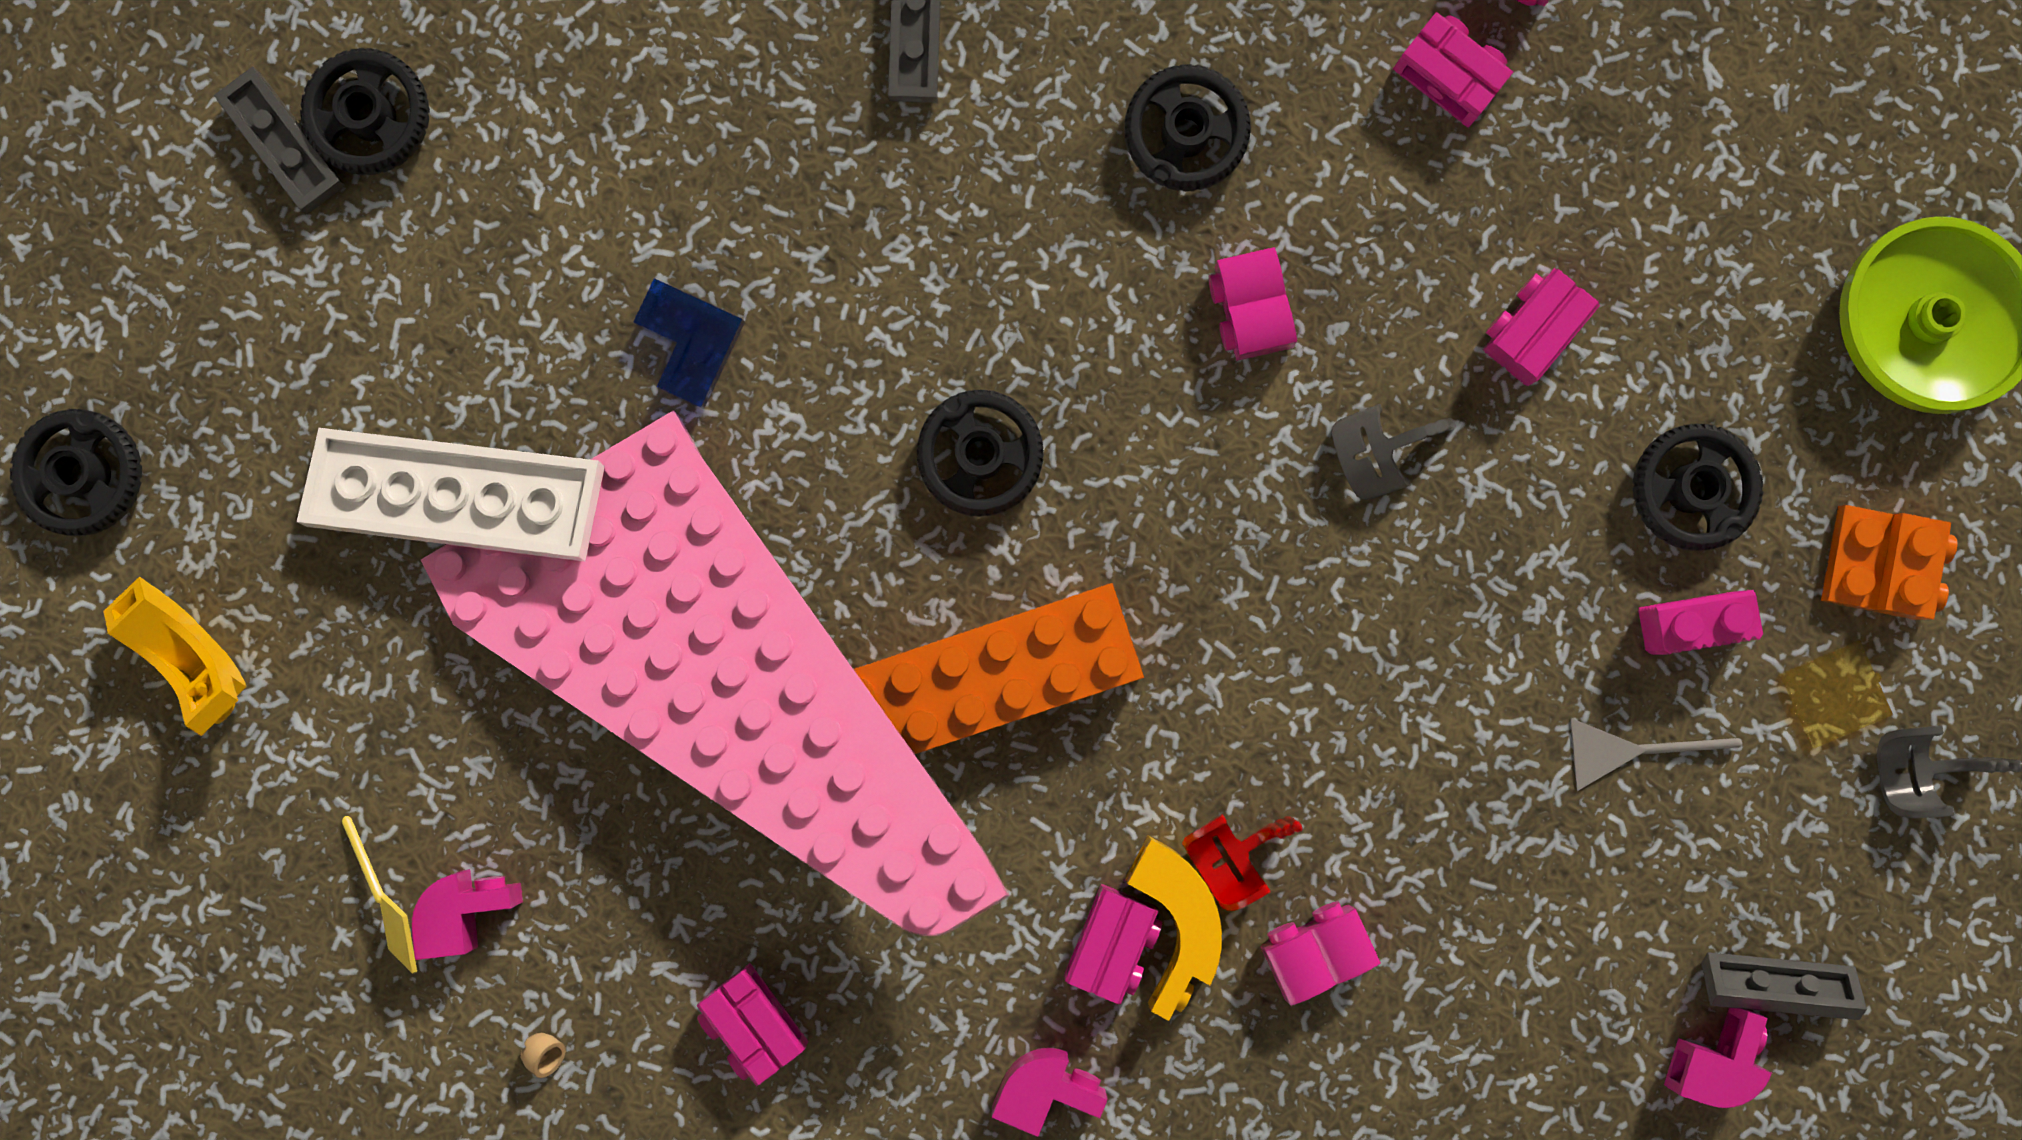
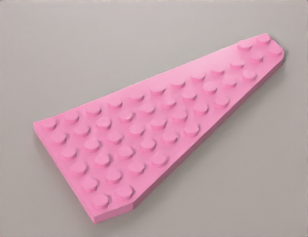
[421,410,1010,936]

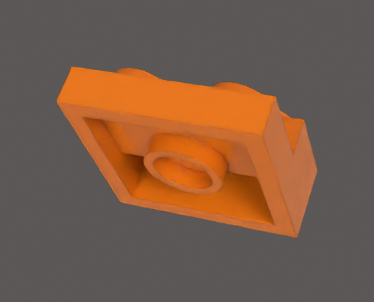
[1821,505,1957,620]

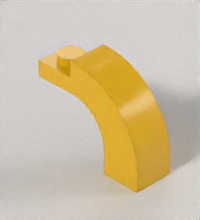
[103,577,247,736]
[1125,835,1222,1021]

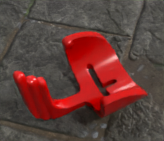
[1182,814,1303,911]

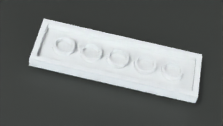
[297,428,605,562]

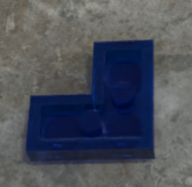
[633,278,745,410]

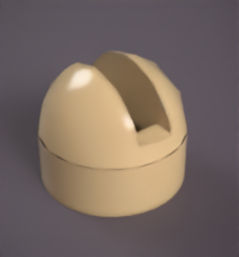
[520,1033,566,1078]

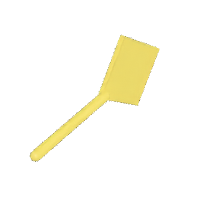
[342,816,417,973]

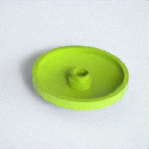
[1839,217,2022,414]

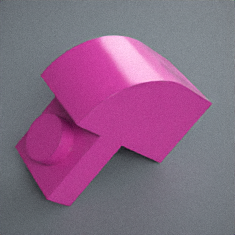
[412,869,523,960]
[1664,1008,1772,1108]
[992,1048,1108,1137]

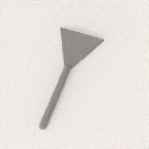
[1570,718,1743,791]

